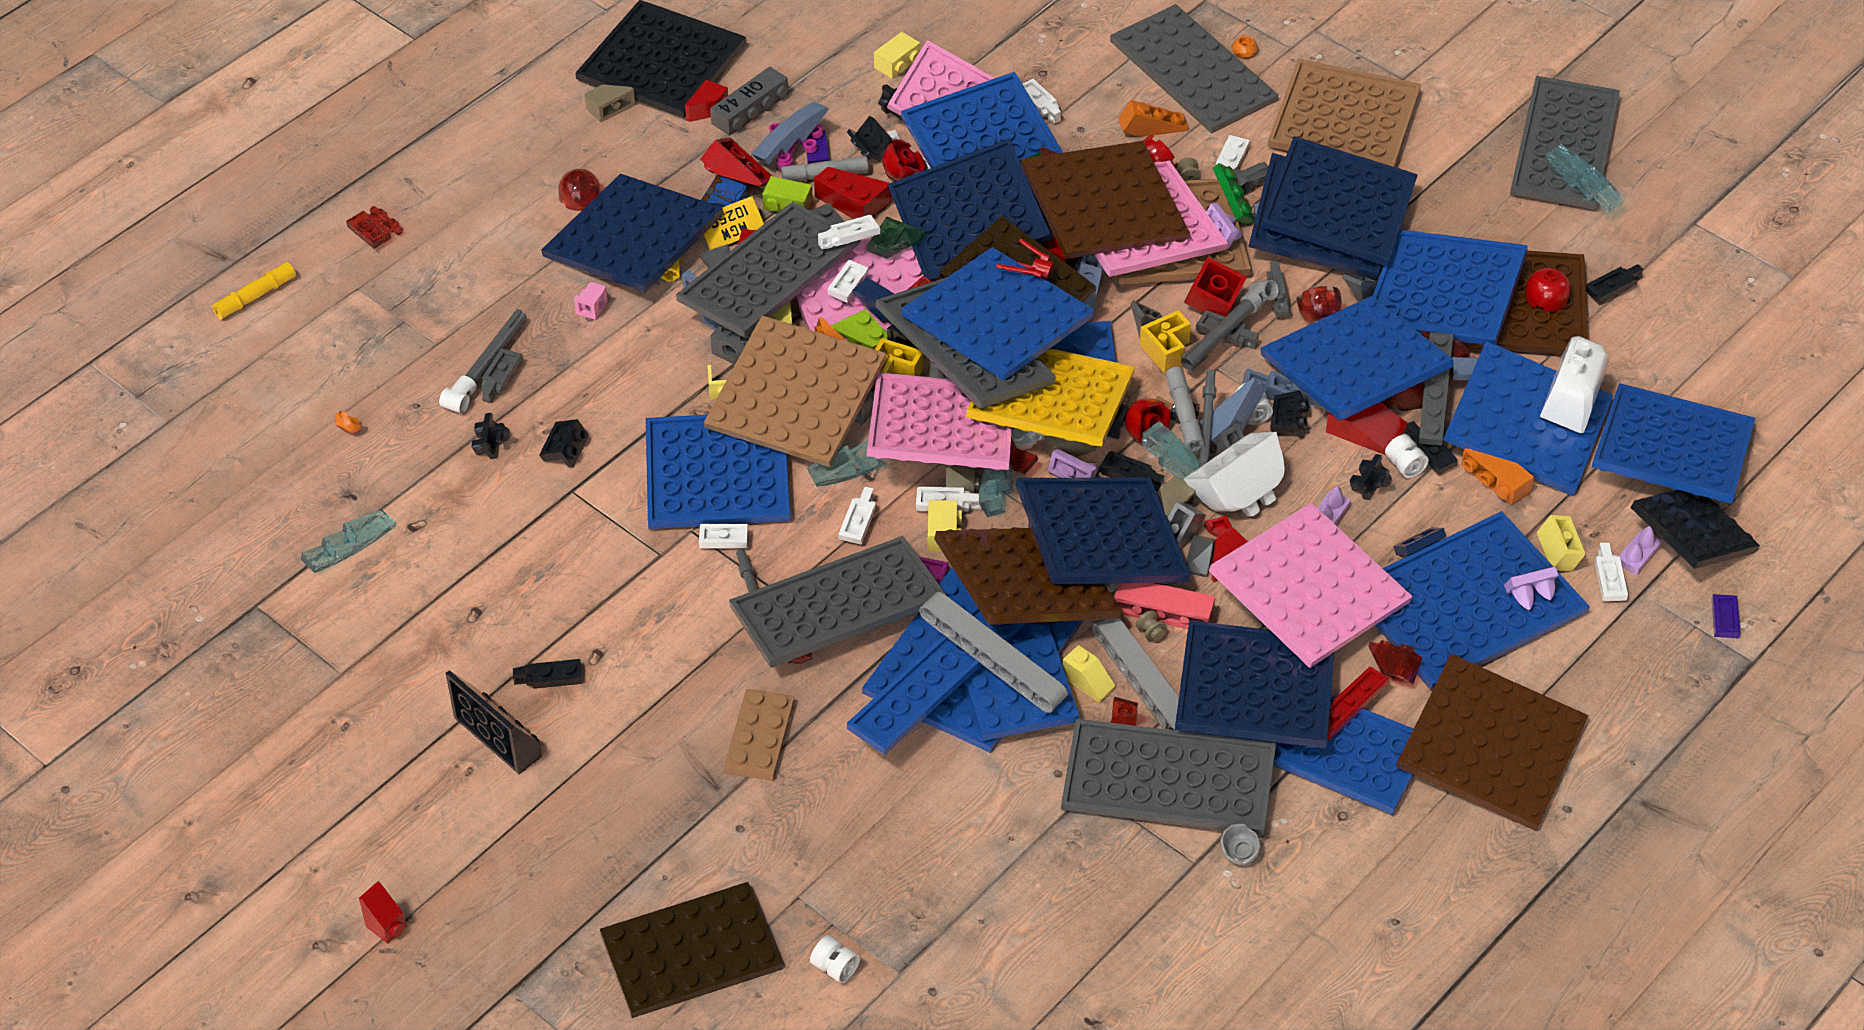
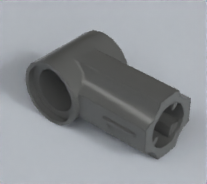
[1233,162,1268,196]

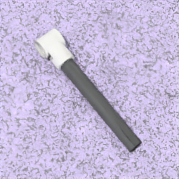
[439,309,527,414]

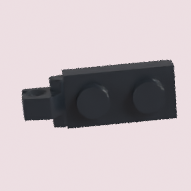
[1586,264,1644,304]
[1405,421,1458,475]
[1099,451,1165,491]
[513,659,582,689]

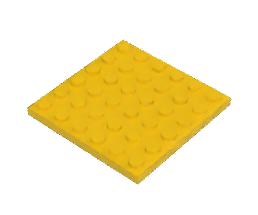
[966,349,1135,447]

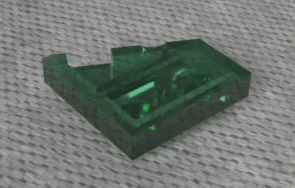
[867,217,925,259]

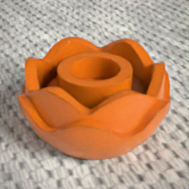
[1232,36,1258,59]
[335,411,363,434]

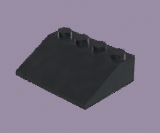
[445,670,542,774]

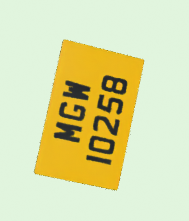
[703,196,764,250]

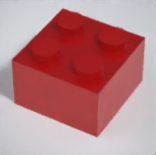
[1184,257,1247,317]

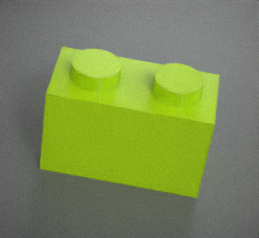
[763,176,813,212]

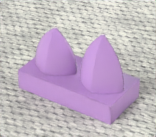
[1206,203,1243,249]
[1048,449,1098,478]
[1318,486,1351,525]
[1619,526,1662,575]
[1504,567,1559,610]

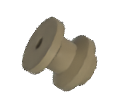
[1177,158,1201,181]
[1136,611,1167,642]

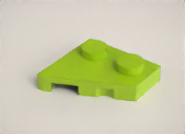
[831,309,887,349]

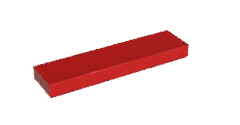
[1327,666,1390,741]

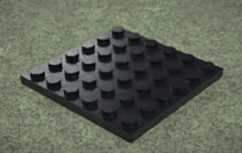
[575,0,747,118]

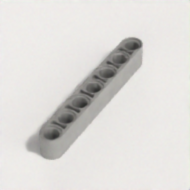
[919,592,1068,713]
[1092,618,1201,734]

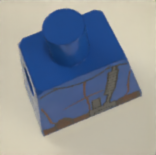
[701,174,756,207]

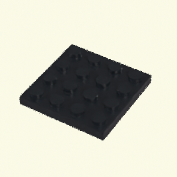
[1630,490,1760,569]

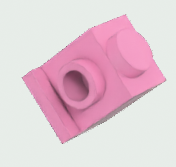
[574,282,608,320]

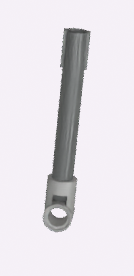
[1181,280,1279,371]

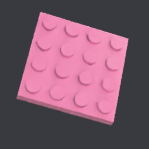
[887,40,995,115]

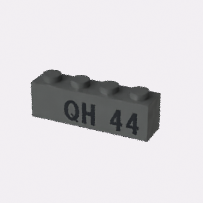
[710,66,788,136]

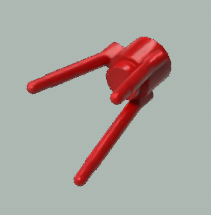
[996,238,1054,279]

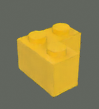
[1139,310,1191,374]
[871,338,924,391]

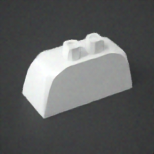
[1540,336,1609,433]
[1184,432,1285,516]

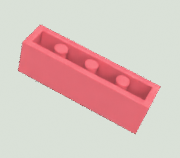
[1114,583,1215,629]

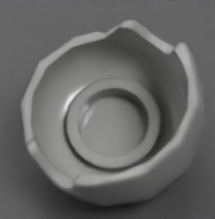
[1220,823,1261,865]

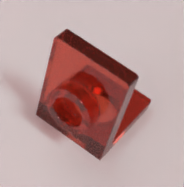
[1009,437,1039,475]
[1110,697,1138,726]

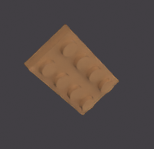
[724,689,795,781]

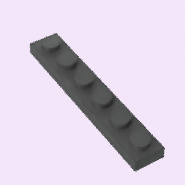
[1419,333,1453,446]

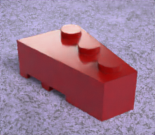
[814,167,892,219]

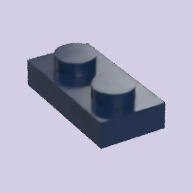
[1393,527,1447,557]

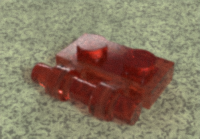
[346,206,403,249]

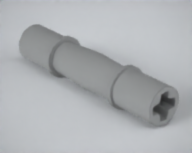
[781,156,868,182]
[1165,367,1204,451]

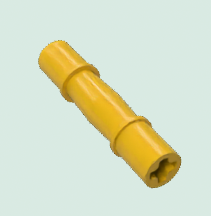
[212,261,296,320]

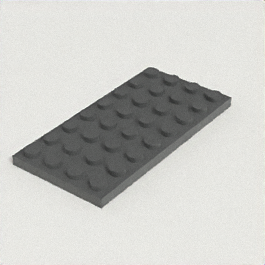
[1110,4,1278,134]
[1510,76,1620,210]
[676,202,861,338]
[876,278,1056,409]
[729,536,946,668]
[1061,719,1276,835]

